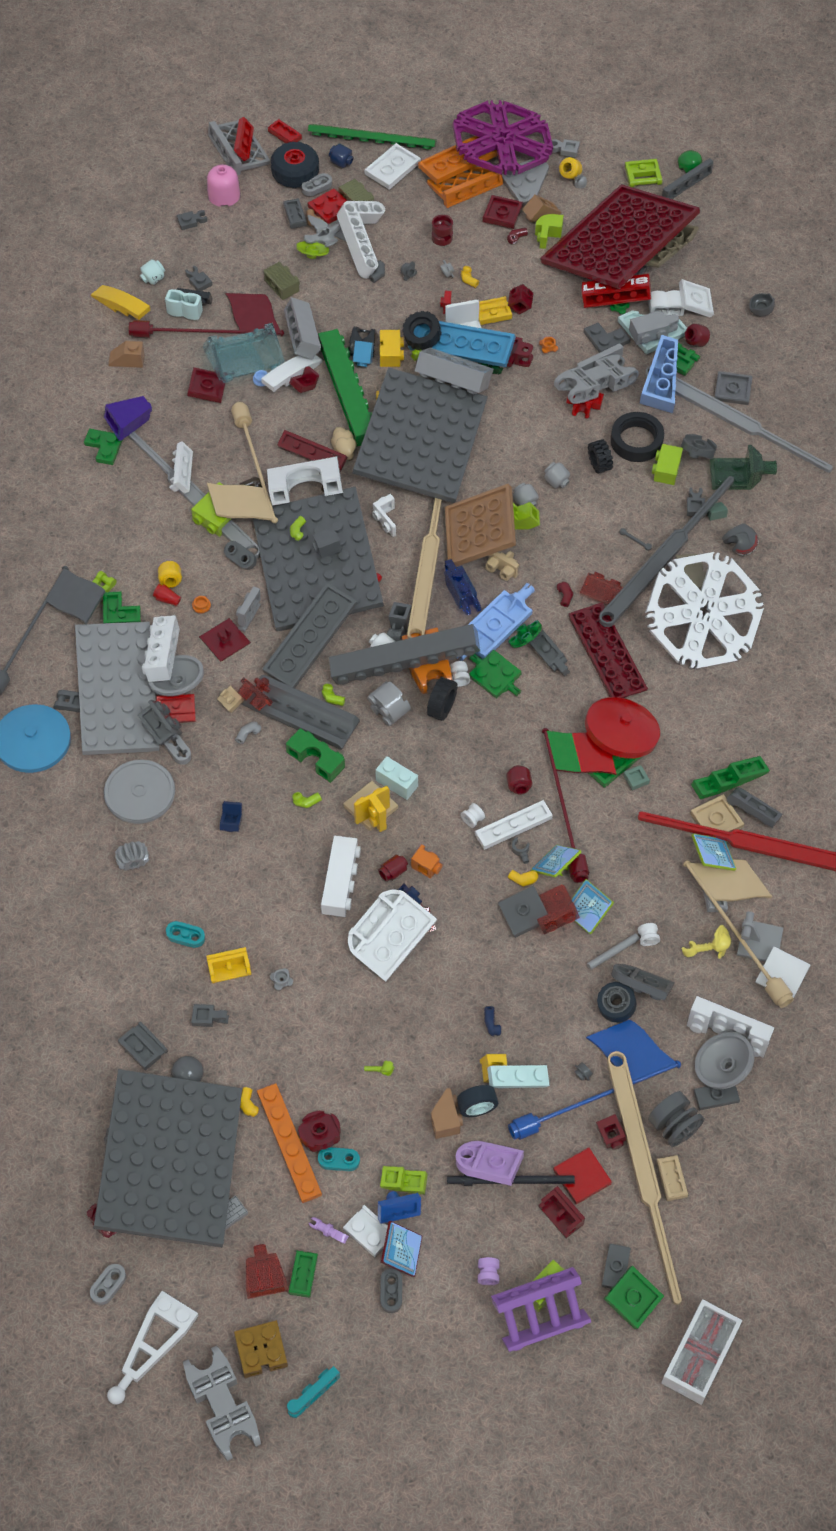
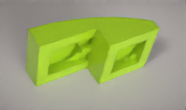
[380,1166,428,1195]

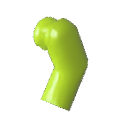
[290,516,306,541]
[322,684,345,706]
[292,792,322,808]

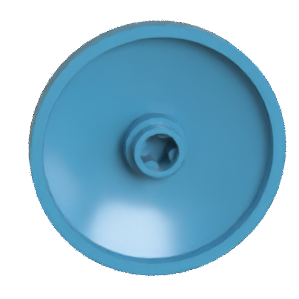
[0,704,71,773]

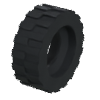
[402,311,442,351]
[427,677,458,721]

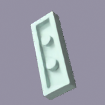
[487,1065,550,1088]

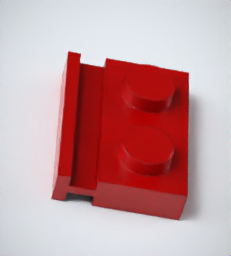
[156,694,196,723]

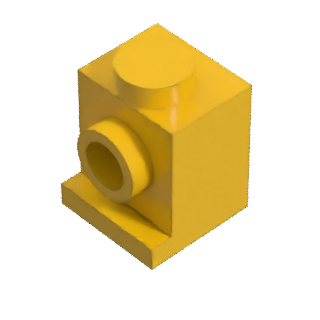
[480,1054,507,1083]

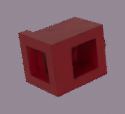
[596,1114,626,1150]

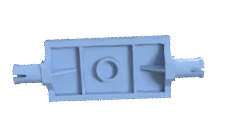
[457,583,535,661]

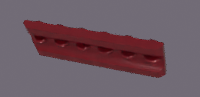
[568,602,648,698]

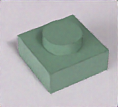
[623,765,650,791]

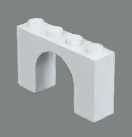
[267,457,343,506]

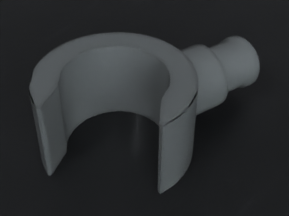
[512,837,530,864]

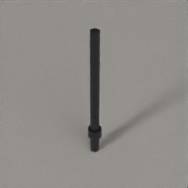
[447,1174,575,1186]

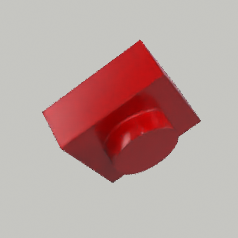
[440,290,452,314]

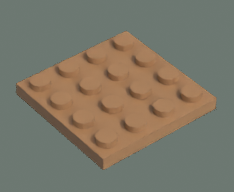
[445,483,516,568]

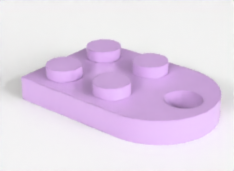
[456,1141,524,1186]

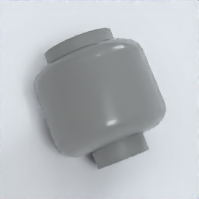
[544,462,570,489]
[513,483,539,507]

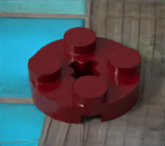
[298,1110,341,1152]

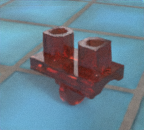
[237,677,273,711]

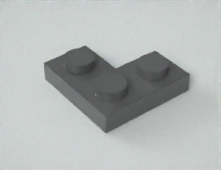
[584,322,630,353]

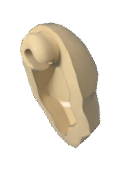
[331,427,356,460]

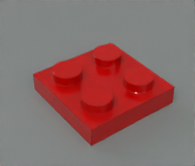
[308,188,347,225]

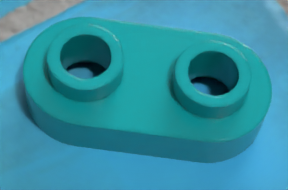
[166,921,205,948]
[318,1147,360,1171]

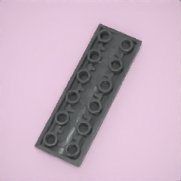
[242,675,360,750]

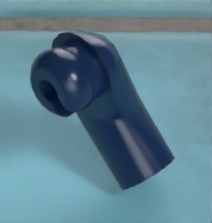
[484,1006,501,1037]

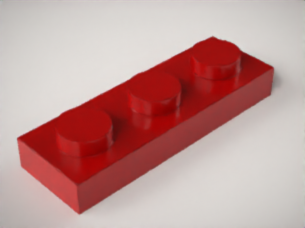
[234,117,254,161]

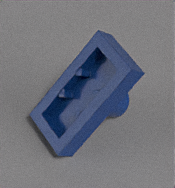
[378,1191,421,1224]

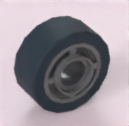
[597,981,637,1023]

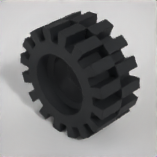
[587,439,613,474]

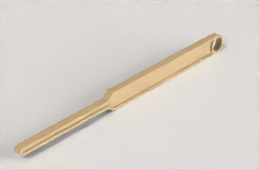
[407,498,442,639]
[607,1051,682,1305]

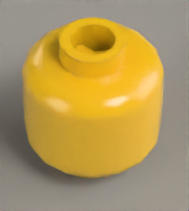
[559,157,582,180]
[158,561,182,588]

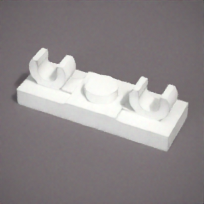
[169,441,193,494]

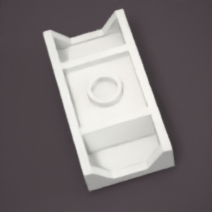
[687,996,774,1057]

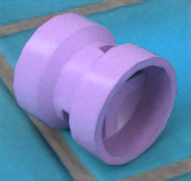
[478,1257,499,1285]

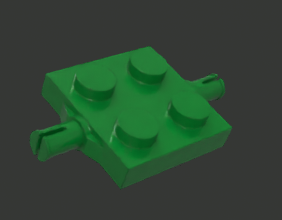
[469,650,522,699]

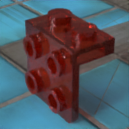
[537,885,580,935]

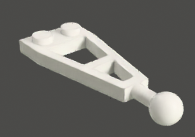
[107,1291,198,1405]

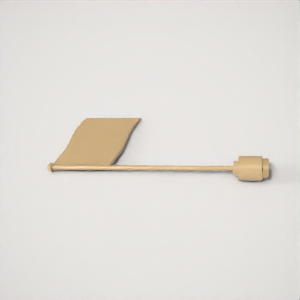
[207,402,278,523]
[683,860,794,1008]

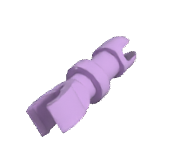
[309,1217,349,1244]

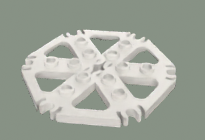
[645,552,764,669]

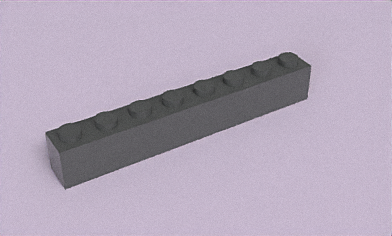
[329,624,481,685]

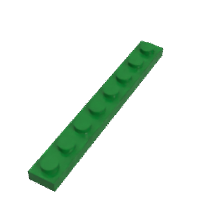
[308,124,437,149]

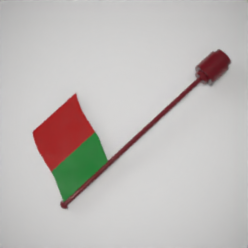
[542,728,617,883]

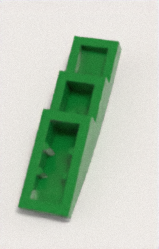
[691,756,770,800]

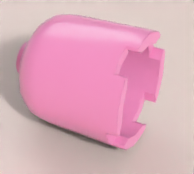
[207,164,240,207]

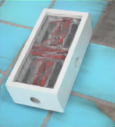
[661,1299,742,1405]

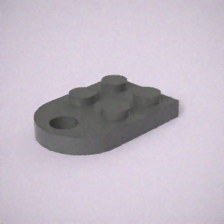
[611,964,675,1000]

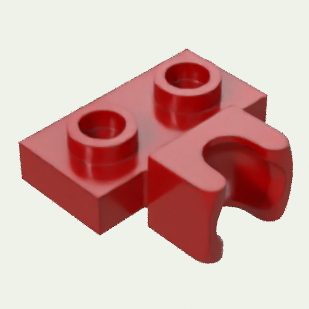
[566,391,604,419]

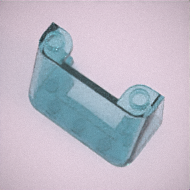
[203,323,285,383]

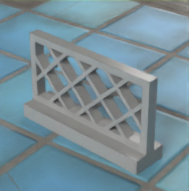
[208,121,270,175]

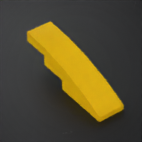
[91,285,150,320]

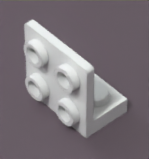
[445,300,481,328]

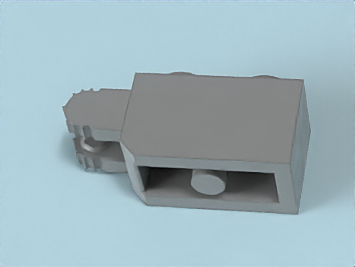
[629,311,679,345]

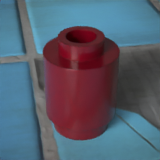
[378,854,408,882]

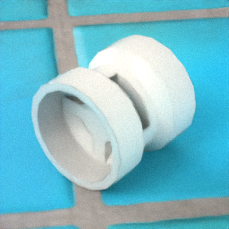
[450,661,470,687]

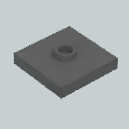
[498,885,551,938]

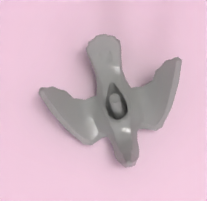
[304,215,341,247]

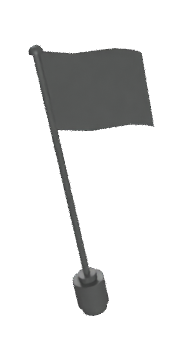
[0,566,105,695]

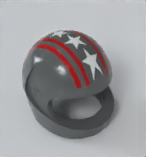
[722,523,758,556]

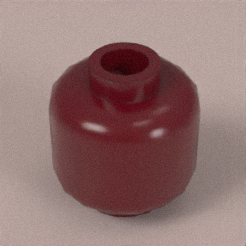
[685,324,710,347]
[506,765,533,795]

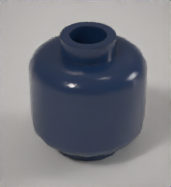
[329,144,354,168]

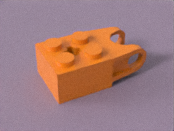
[402,628,452,694]

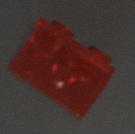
[580,572,623,605]

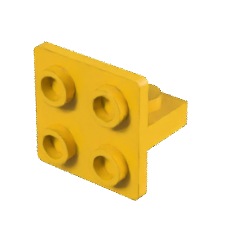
[354,786,390,832]

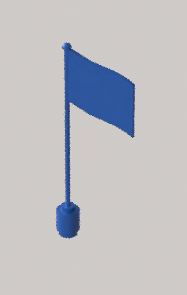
[508,1020,681,1140]

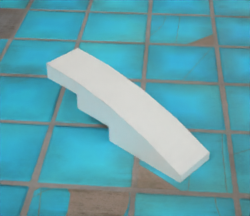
[261,355,323,392]

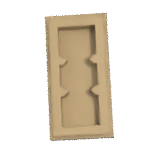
[656,1155,688,1201]

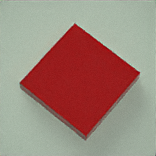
[553,1147,612,1205]

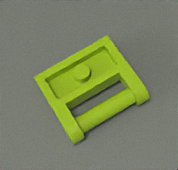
[625,159,662,188]

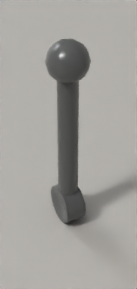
[619,528,652,551]

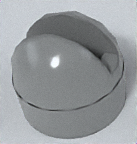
[574,174,587,189]

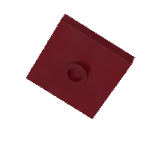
[482,195,523,229]
[187,367,227,403]

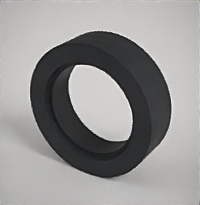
[611,412,664,462]

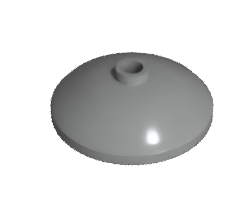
[149,655,204,696]
[695,1032,755,1089]

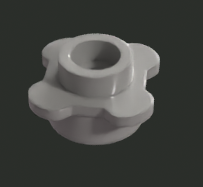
[440,260,455,278]
[270,968,293,990]

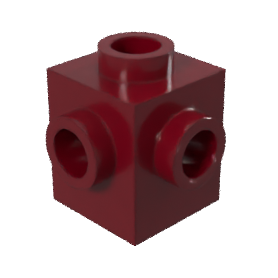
[508,284,534,315]

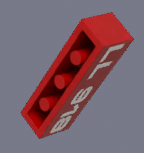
[582,274,651,308]

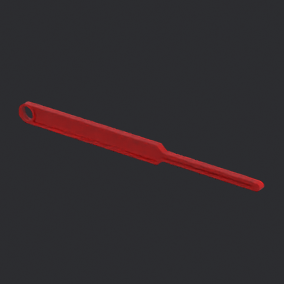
[638,811,836,871]

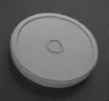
[104,760,175,824]

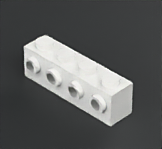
[142,615,180,682]
[321,836,361,917]

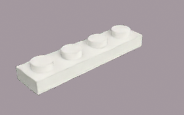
[475,800,553,850]

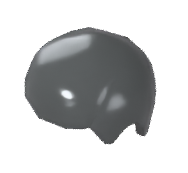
[749,293,775,317]
[171,1056,204,1082]

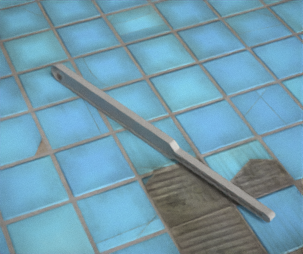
[645,366,833,473]
[128,432,260,558]

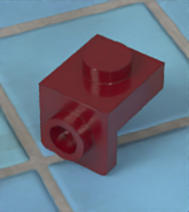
[289,366,319,393]

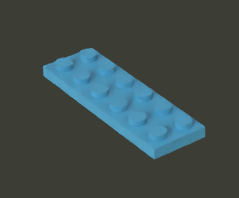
[408,321,516,367]

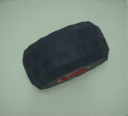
[271,141,319,188]

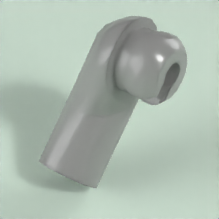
[235,721,261,744]

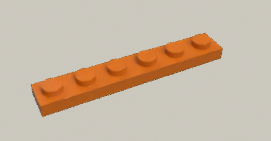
[257,1083,322,1203]

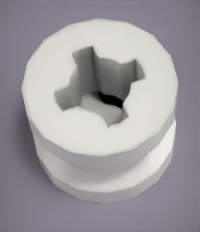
[461,803,485,828]
[638,923,660,946]

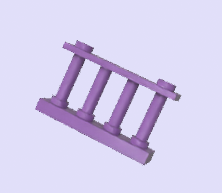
[491,1267,591,1352]

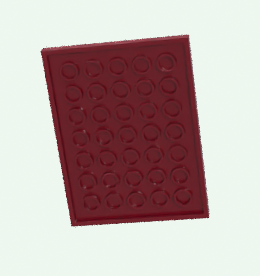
[540,184,700,289]

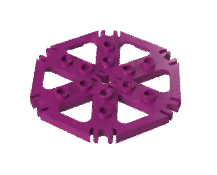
[452,100,553,175]

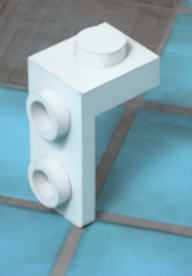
[372,494,396,537]

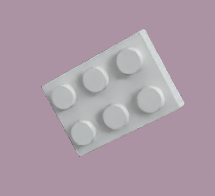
[365,143,421,190]

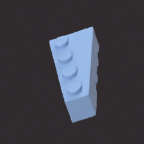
[640,335,678,413]

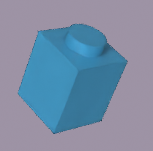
[353,341,374,367]

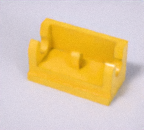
[206,947,251,983]

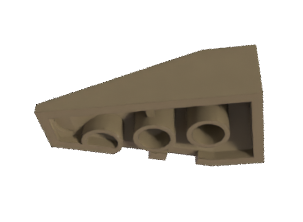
[645,225,699,268]

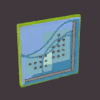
[691,834,736,871]
[531,845,581,878]
[563,879,614,934]

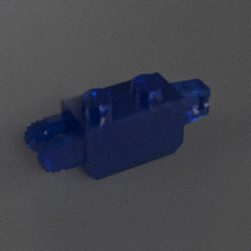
[444,559,482,616]

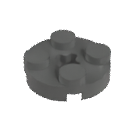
[681,434,717,459]

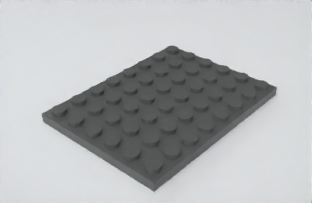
[352,367,488,503]
[253,486,384,631]
[93,1069,242,1248]

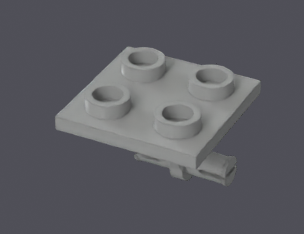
[737,911,783,962]

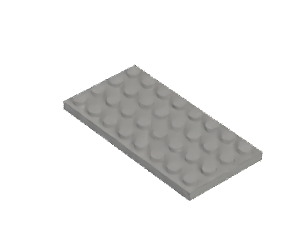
[75,622,159,755]

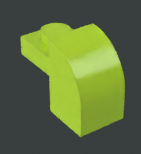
[535,214,564,249]
[513,502,540,530]

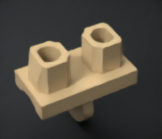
[485,551,519,581]

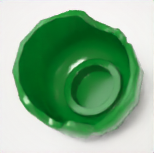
[678,150,703,173]

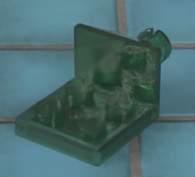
[709,445,777,490]

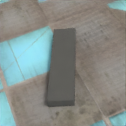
[662,158,713,199]

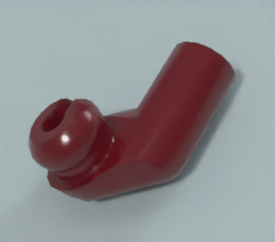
[557,581,573,607]

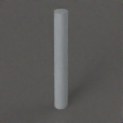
[587,933,640,970]

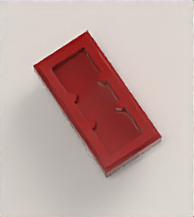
[268,119,302,143]

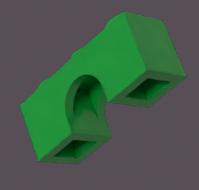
[286,728,345,783]

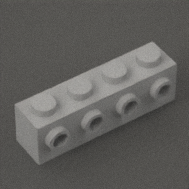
[284,297,321,359]

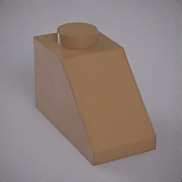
[522,194,562,223]
[108,341,145,368]

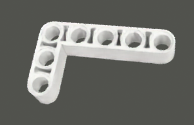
[337,201,385,279]

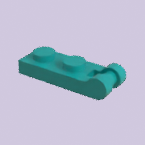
[287,1366,340,1418]

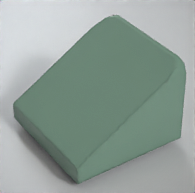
[707,502,728,521]

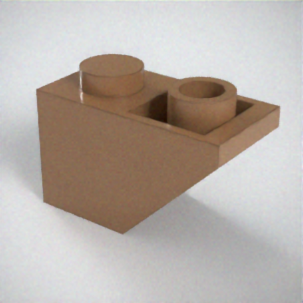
[431,1088,463,1139]

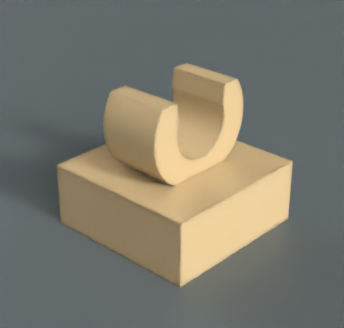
[217,686,244,712]

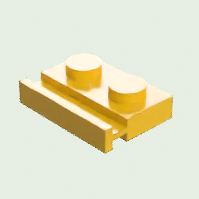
[479,296,512,325]

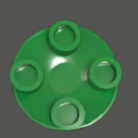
[508,620,542,648]

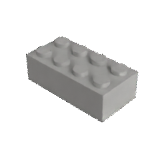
[415,348,493,394]

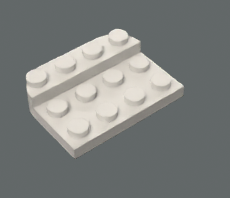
[348,890,437,982]

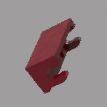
[538,1186,585,1239]

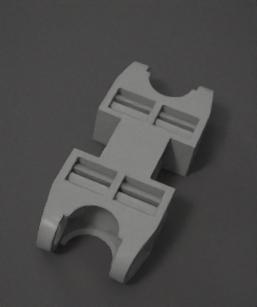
[554,354,639,404]
[183,1346,261,1461]

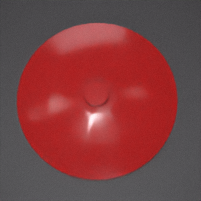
[585,697,660,758]

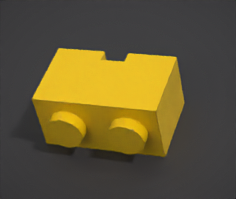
[380,330,404,367]

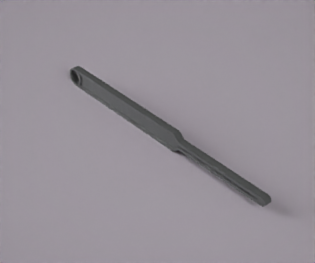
[599,476,734,627]

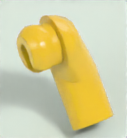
[461,266,479,288]
[508,870,538,887]
[240,1087,259,1117]

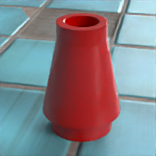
[153,584,181,607]

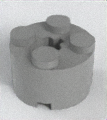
[367,681,411,726]

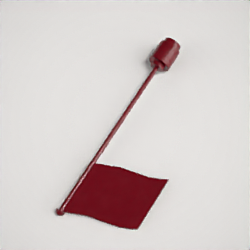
[129,293,284,338]

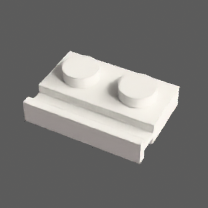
[343,1205,388,1257]

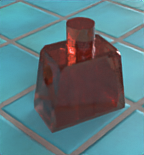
[246,1244,288,1299]

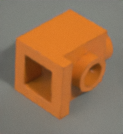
[411,845,443,879]

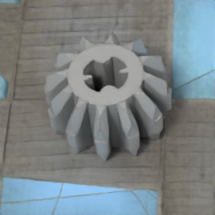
[115,841,149,871]

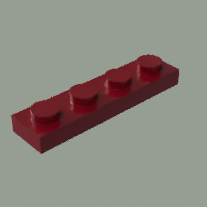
[277,430,348,473]

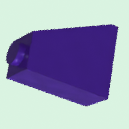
[104,396,152,441]

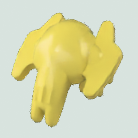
[681,925,731,959]

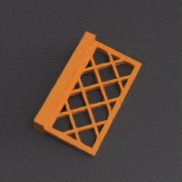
[427,166,503,208]

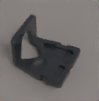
[348,326,377,358]

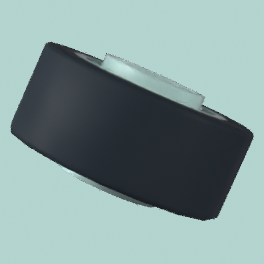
[457,1085,499,1117]

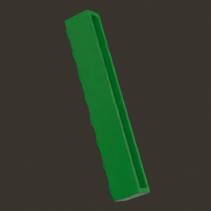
[318,329,372,447]

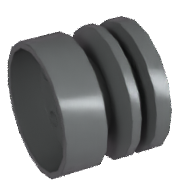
[648,1091,705,1147]

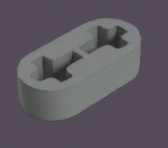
[164,734,191,765]

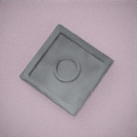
[714,371,752,405]

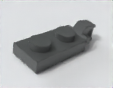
[530,630,570,677]

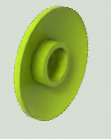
[296,241,329,259]

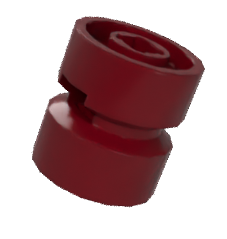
[432,215,453,246]

